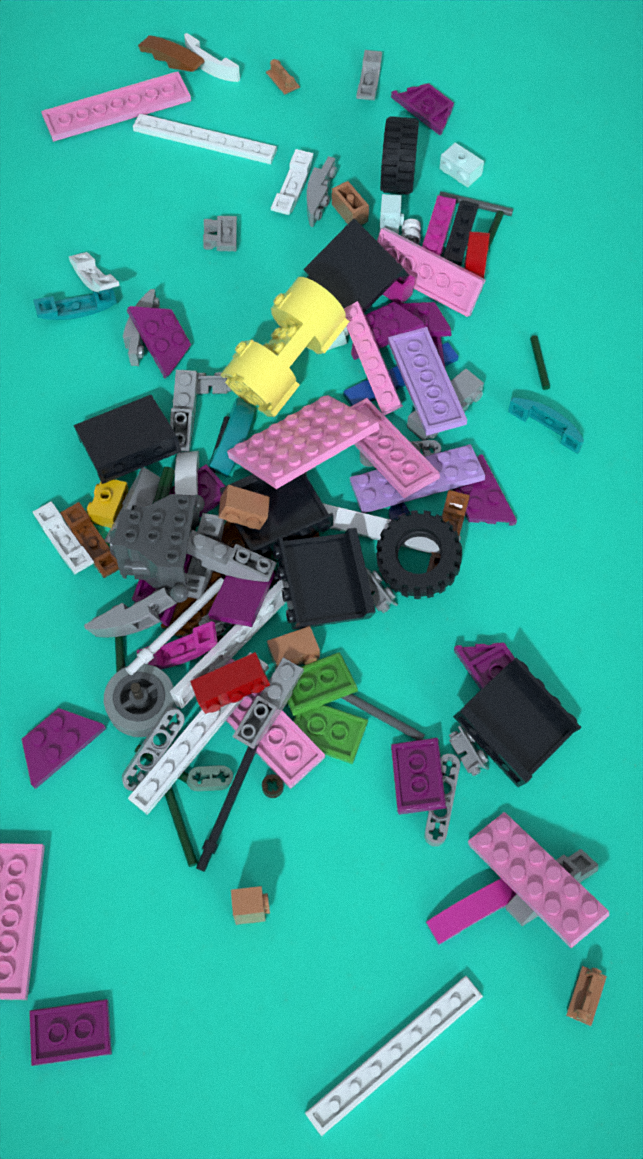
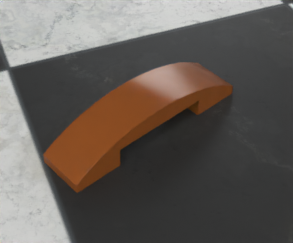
[427,490,470,572]
[60,502,119,578]

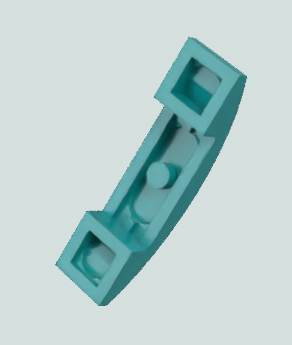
[33,288,117,320]
[209,398,255,477]
[508,398,584,454]

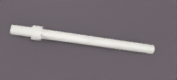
[126,578,224,675]

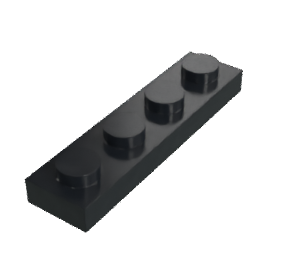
[443,201,479,267]

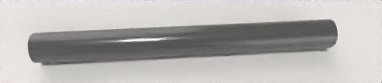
[439,191,514,216]
[342,694,425,740]

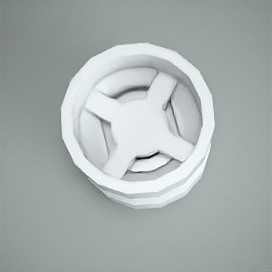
[402,219,421,244]

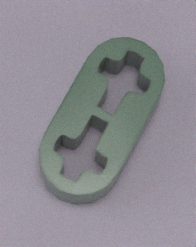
[187,765,233,791]

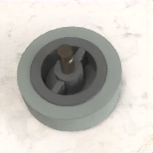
[104,664,176,737]

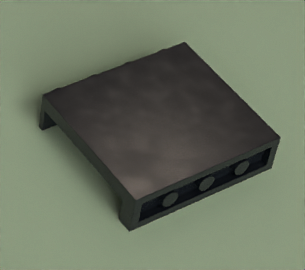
[303,218,410,312]
[74,395,181,484]
[220,473,333,558]
[273,528,376,630]
[453,657,582,787]

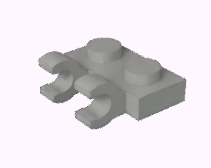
[203,216,237,251]

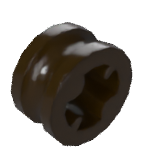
[262,774,283,798]

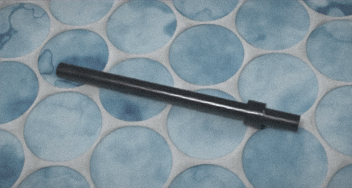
[196,742,260,872]

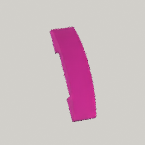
[137,621,217,670]
[426,879,516,945]

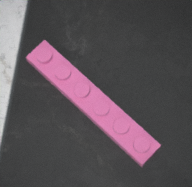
[344,301,403,416]

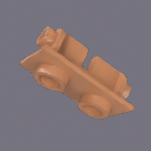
[266,59,300,95]
[566,966,607,1026]

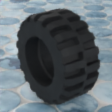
[380,116,419,194]
[376,510,462,599]

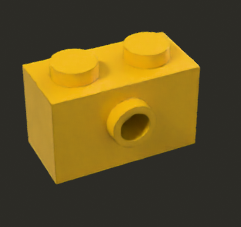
[87,479,129,528]

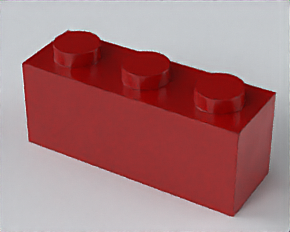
[190,652,270,714]

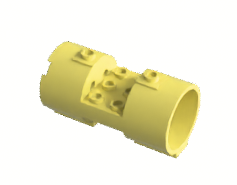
[221,277,349,417]

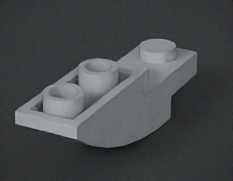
[307,156,337,227]
[123,289,160,366]
[170,370,197,452]
[104,467,160,544]
[186,530,277,582]
[84,588,177,638]
[232,658,304,749]
[506,849,599,926]

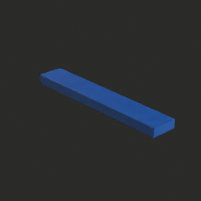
[343,342,459,406]

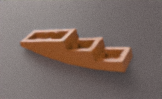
[138,35,205,72]

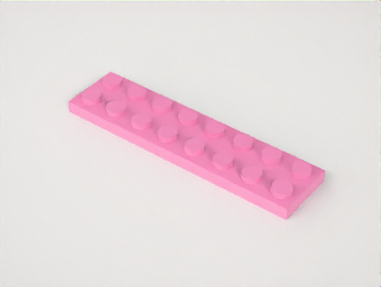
[41,72,191,142]

